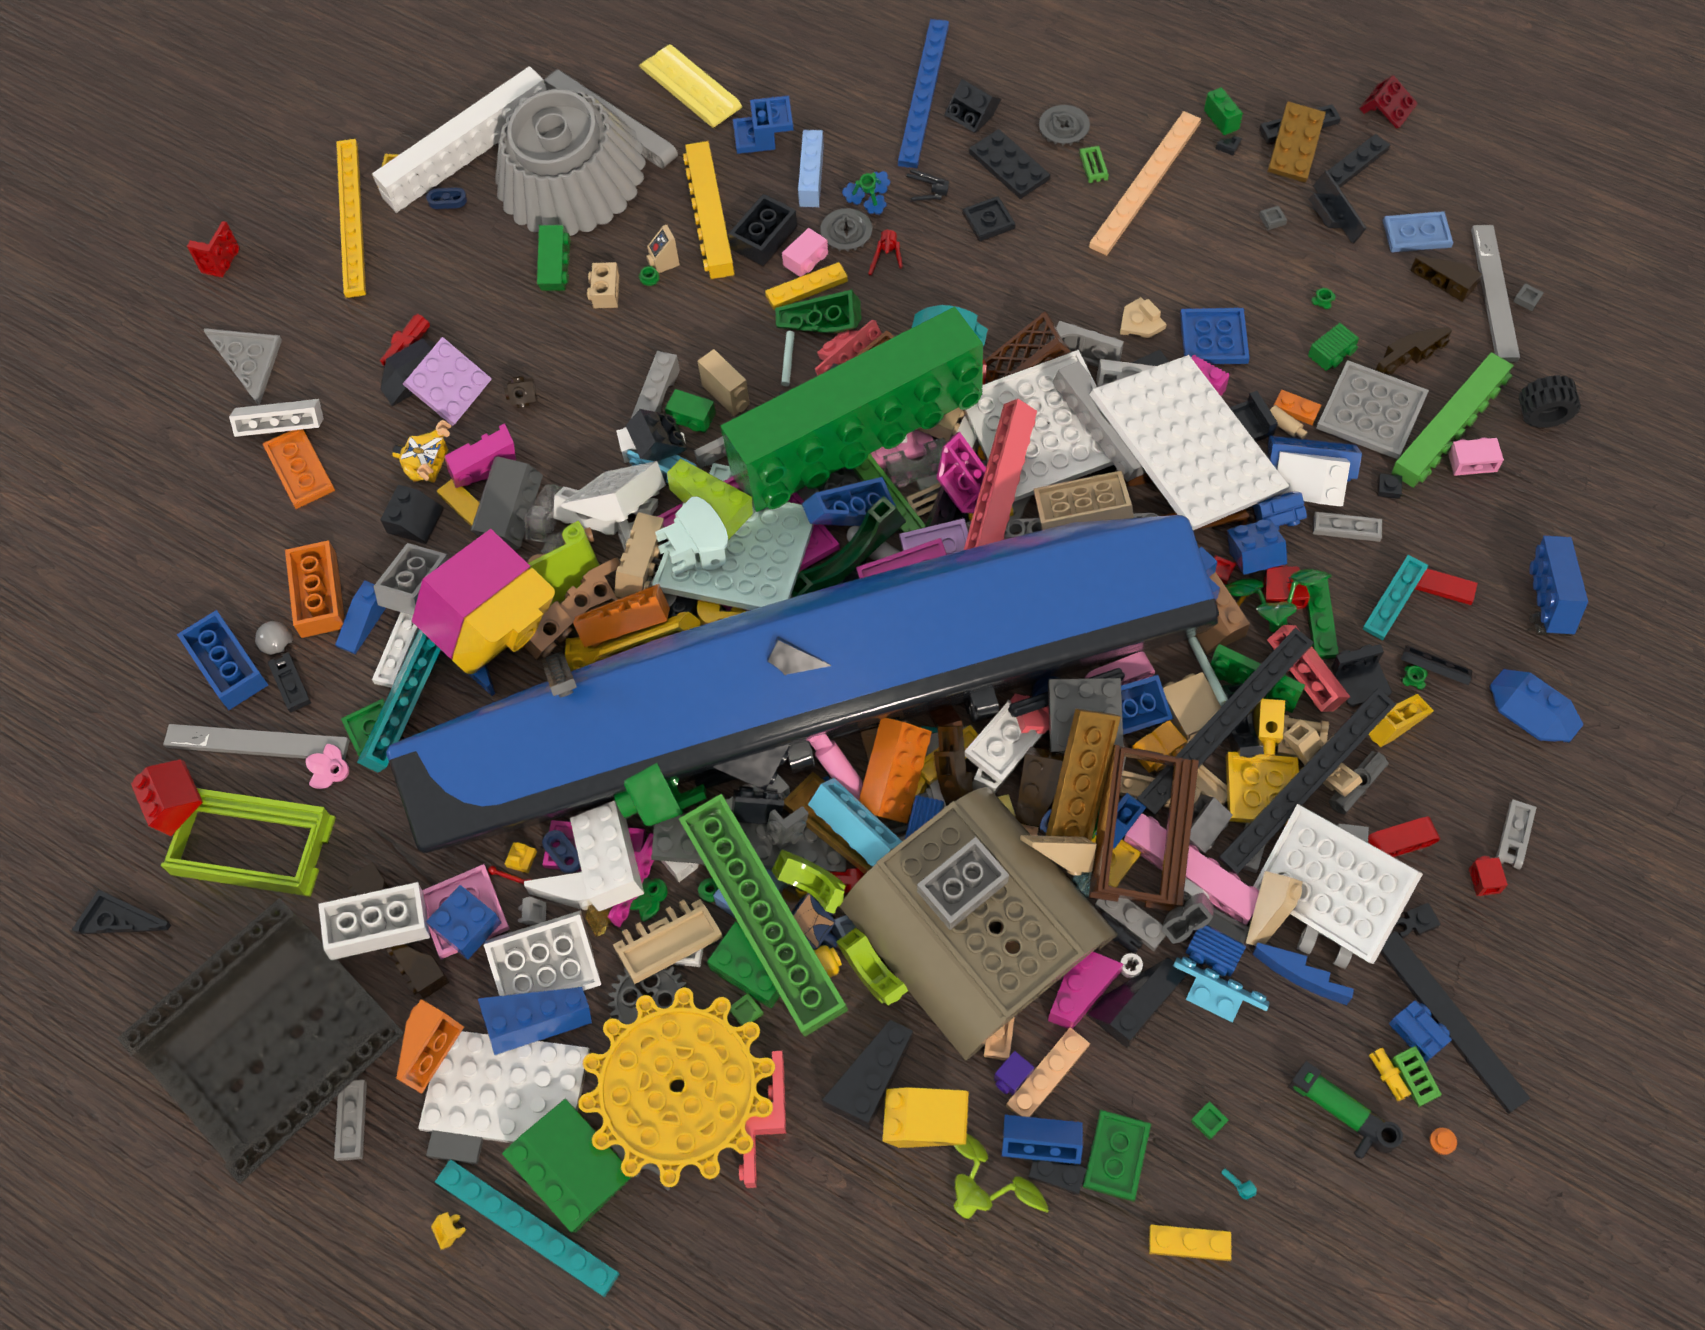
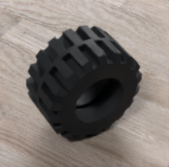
[1519,375,1581,428]

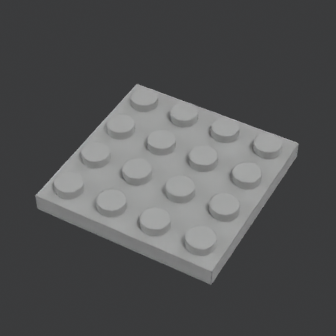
[1316,360,1429,459]

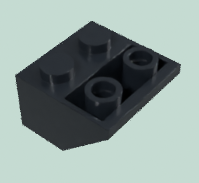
[944,79,1001,133]
[625,409,687,461]
[732,786,784,824]

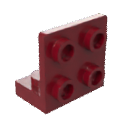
[1359,75,1417,129]

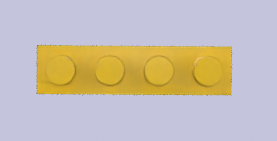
[765,262,848,310]

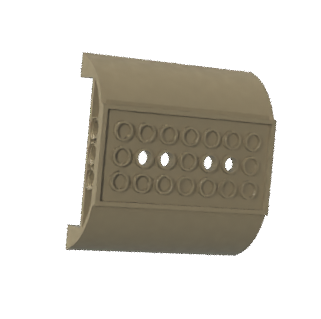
[840,787,1118,1061]

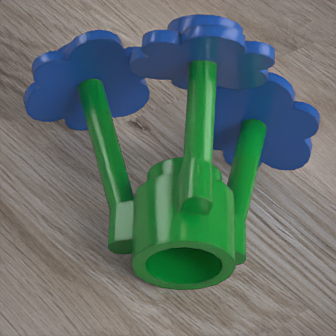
[842,171,891,214]

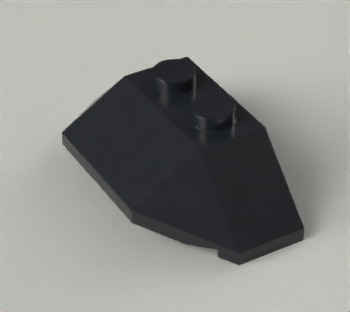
[380,338,437,406]

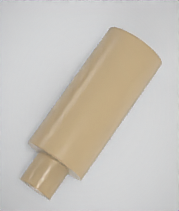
[1270,405,1308,439]

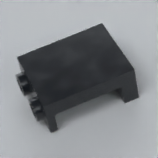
[1229,390,1278,442]

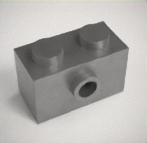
[1190,794,1233,853]

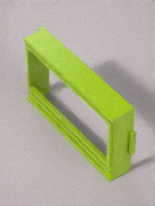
[161,788,336,897]

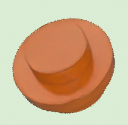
[1430,1128,1457,1155]

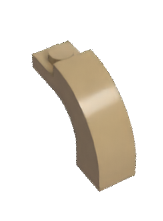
[1283,719,1363,797]

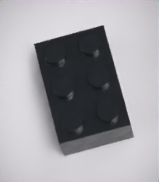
[729,194,797,267]

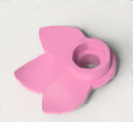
[305,744,349,789]

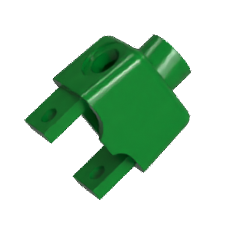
[614,763,706,826]

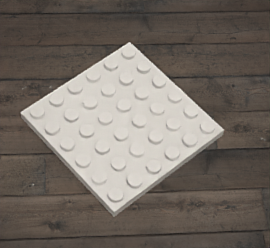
[964,350,1114,502]

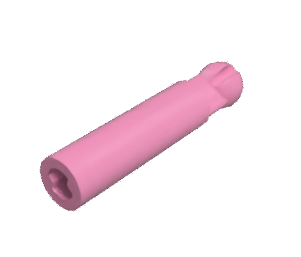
[807,734,864,800]

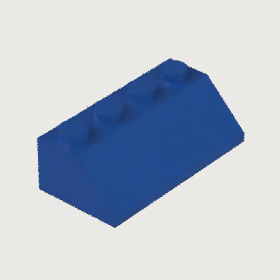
[1267,435,1362,481]
[1121,675,1173,735]

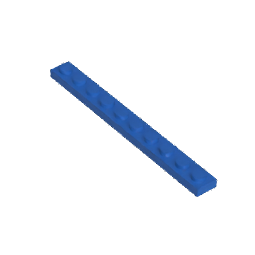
[898,19,949,168]

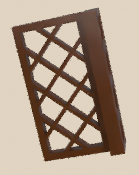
[985,311,1071,383]

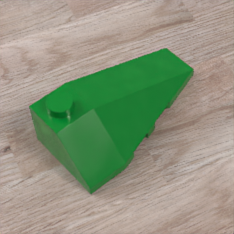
[775,290,862,333]

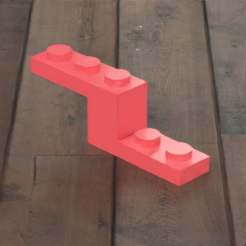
[739,1051,786,1188]

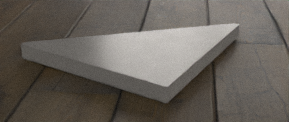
[204,329,282,404]

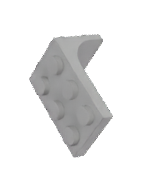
[1045,321,1124,367]

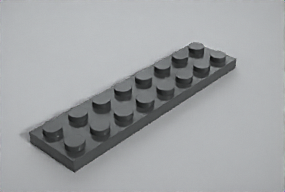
[651,814,846,872]

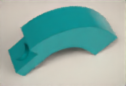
[912,305,988,346]

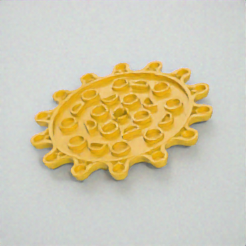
[578,987,775,1187]

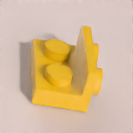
[565,637,610,671]

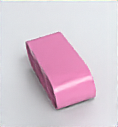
[1085,652,1155,686]

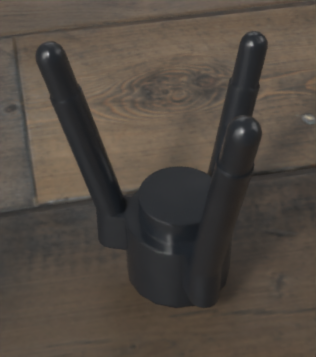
[906,169,949,201]

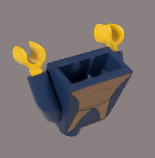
[791,888,839,950]

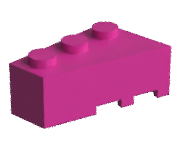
[1048,952,1124,1029]

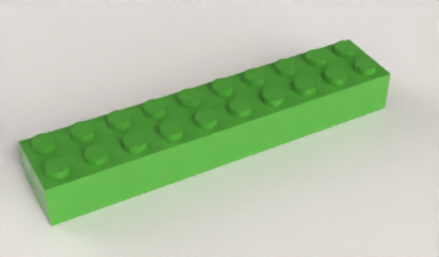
[679,794,848,1037]

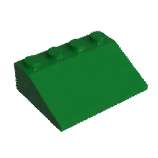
[502,1098,632,1233]

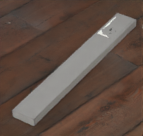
[1471,225,1520,362]
[163,724,350,761]

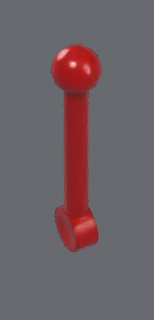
[487,866,532,885]

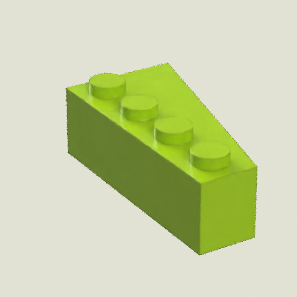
[667,458,753,540]

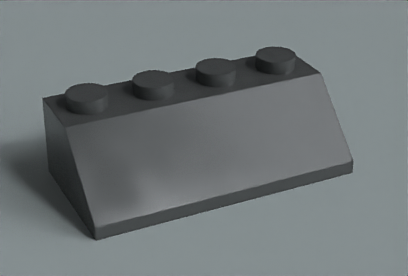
[470,456,543,550]

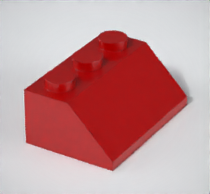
[131,759,203,836]

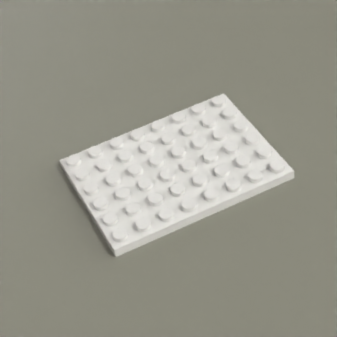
[1089,355,1290,530]

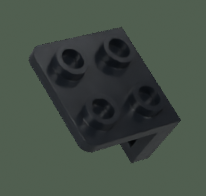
[1331,644,1392,707]

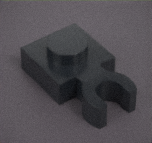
[1394,902,1441,939]

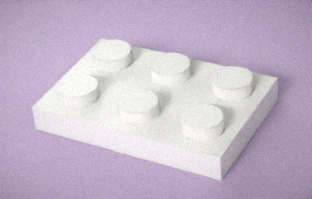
[965,702,1043,784]

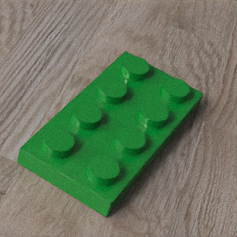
[1210,644,1305,713]

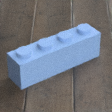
[798,130,824,207]

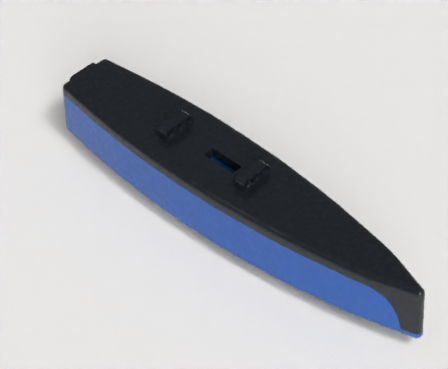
[386,515,1219,853]

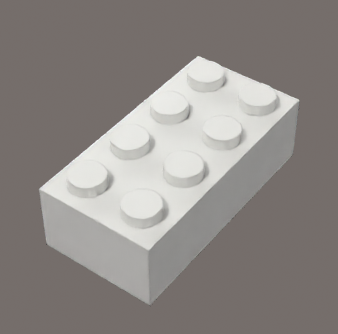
[570,801,644,911]
[319,882,430,960]

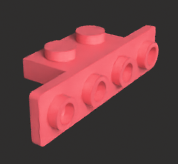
[815,320,882,376]

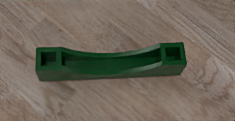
[791,496,906,597]

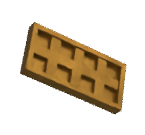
[1267,101,1326,183]

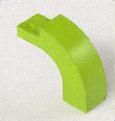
[771,849,846,914]
[836,928,908,1005]

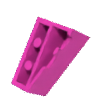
[445,423,516,488]

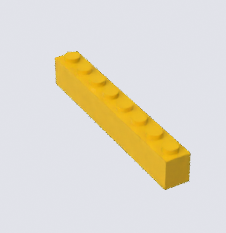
[683,141,734,279]

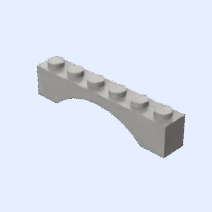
[1052,361,1146,482]

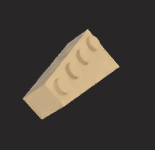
[615,512,665,598]

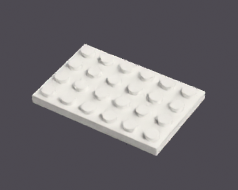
[1253,804,1423,964]
[418,1031,590,1143]

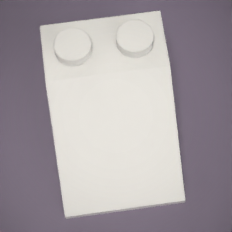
[1276,451,1350,506]

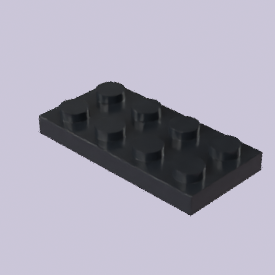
[969,129,1050,199]

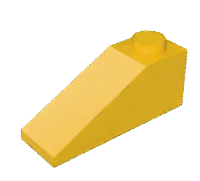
[1368,694,1434,747]

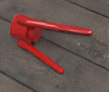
[868,230,903,276]

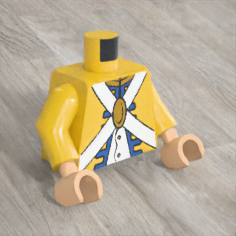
[392,420,451,483]

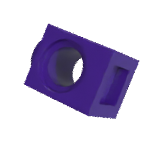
[994,1051,1034,1096]

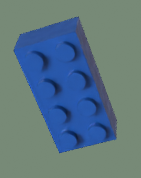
[1529,536,1588,634]
[177,610,268,710]

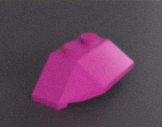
[936,432,986,514]

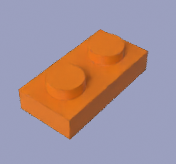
[1274,389,1322,425]

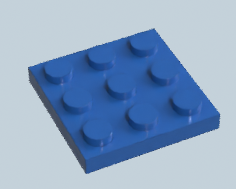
[1180,308,1250,364]

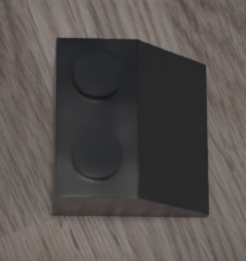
[380,484,444,544]

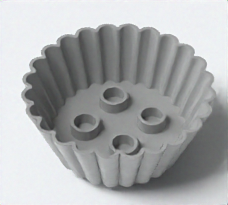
[495,88,646,236]

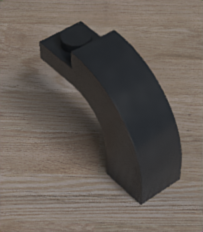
[1222,684,1264,758]

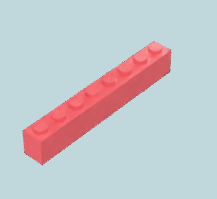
[964,399,1037,550]

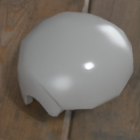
[255,621,293,655]

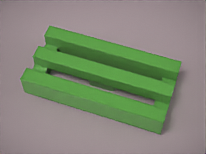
[1079,146,1109,183]

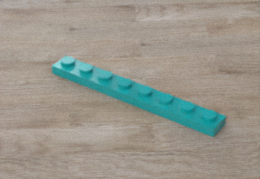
[435,1159,620,1298]

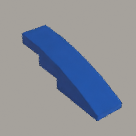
[1252,943,1354,1005]

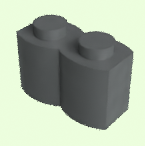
[1162,893,1214,943]

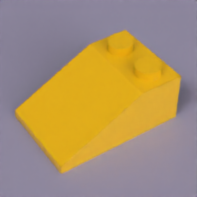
[883,1088,969,1148]

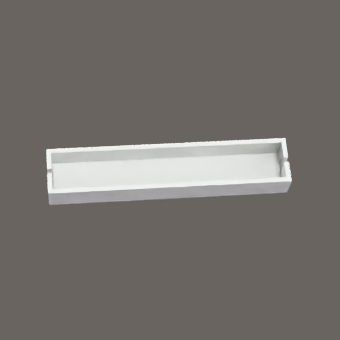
[372,66,547,213]

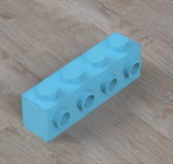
[808,778,902,866]

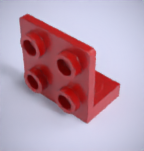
[187,221,239,278]

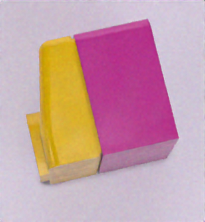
[412,529,555,674]

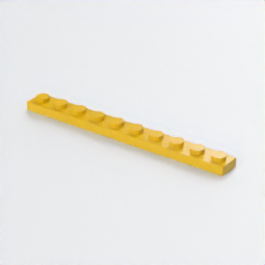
[336,139,366,298]

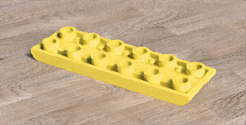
[639,44,742,128]

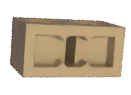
[587,262,620,308]

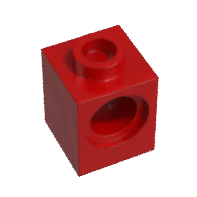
[1469,856,1508,896]

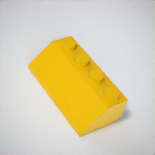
[599,612,700,659]

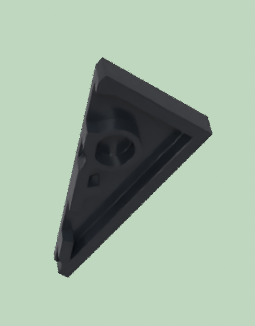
[72,889,171,934]

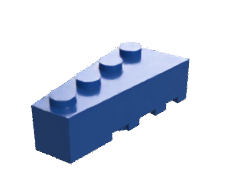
[478,987,592,1055]

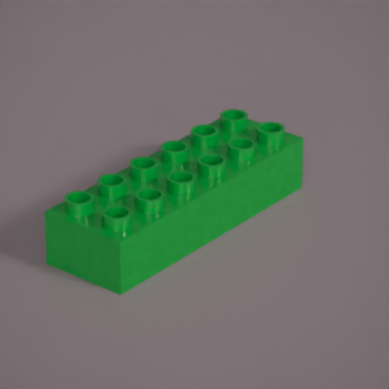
[720,306,983,512]

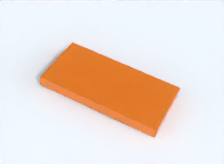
[263,429,335,509]

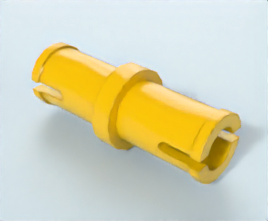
[1369,1048,1412,1102]

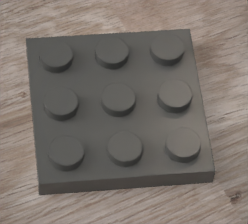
[1048,678,1124,752]

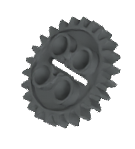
[608,966,687,1024]

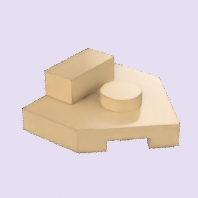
[1120,297,1166,338]

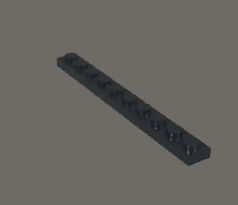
[1137,627,1314,816]
[1218,688,1396,874]

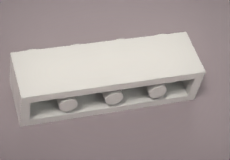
[229,399,324,437]

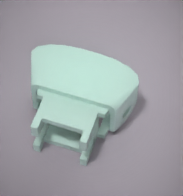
[655,497,728,576]

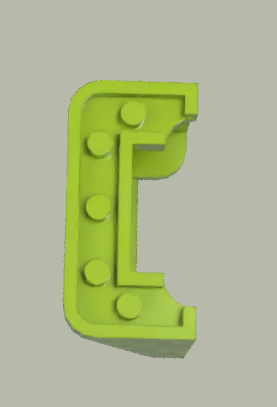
[520,520,600,606]

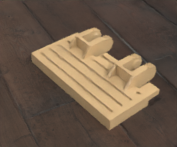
[613,899,723,984]

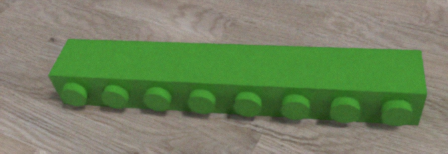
[1391,352,1514,488]

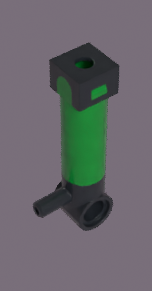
[1288,1061,1403,1159]

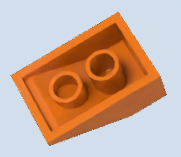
[396,1000,464,1094]

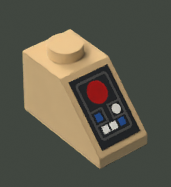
[646,225,679,273]

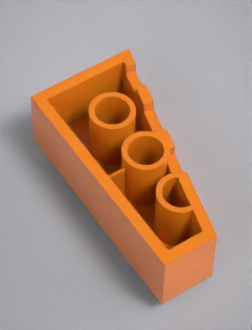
[573,584,670,647]

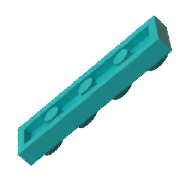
[1362,555,1429,640]

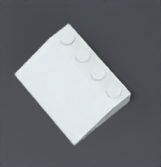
[561,461,666,522]
[484,910,601,996]

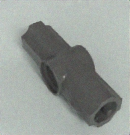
[1328,751,1389,815]

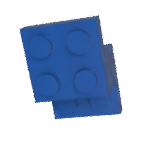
[733,96,793,154]

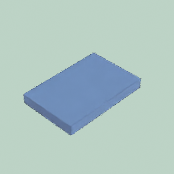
[1383,211,1453,252]

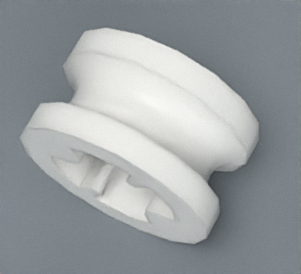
[1120,953,1143,978]

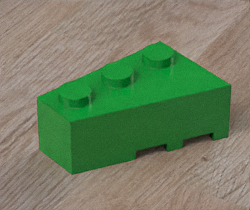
[537,225,571,291]
[707,921,780,1009]

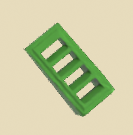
[1391,1046,1442,1107]

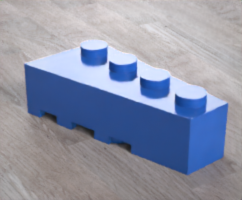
[802,477,896,526]

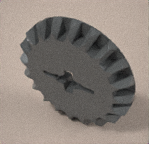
[1039,105,1090,146]
[820,208,872,252]

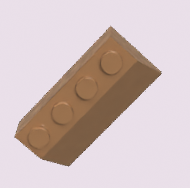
[1195,572,1250,655]

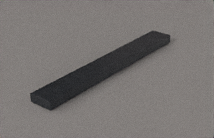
[1380,931,1531,1114]

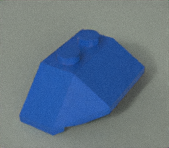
[1489,669,1584,742]

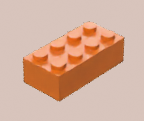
[285,540,345,638]
[859,718,932,824]

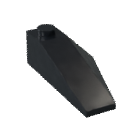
[1087,957,1188,1048]

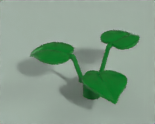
[1225,569,1332,632]

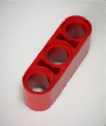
[1368,816,1440,857]

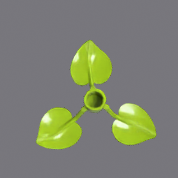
[954,1133,1049,1219]

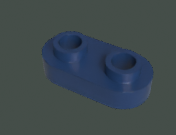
[426,188,467,209]
[542,830,581,874]

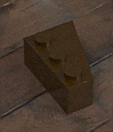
[1015,747,1065,827]

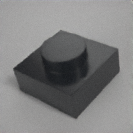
[1377,473,1402,499]

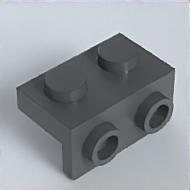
[766,806,809,850]

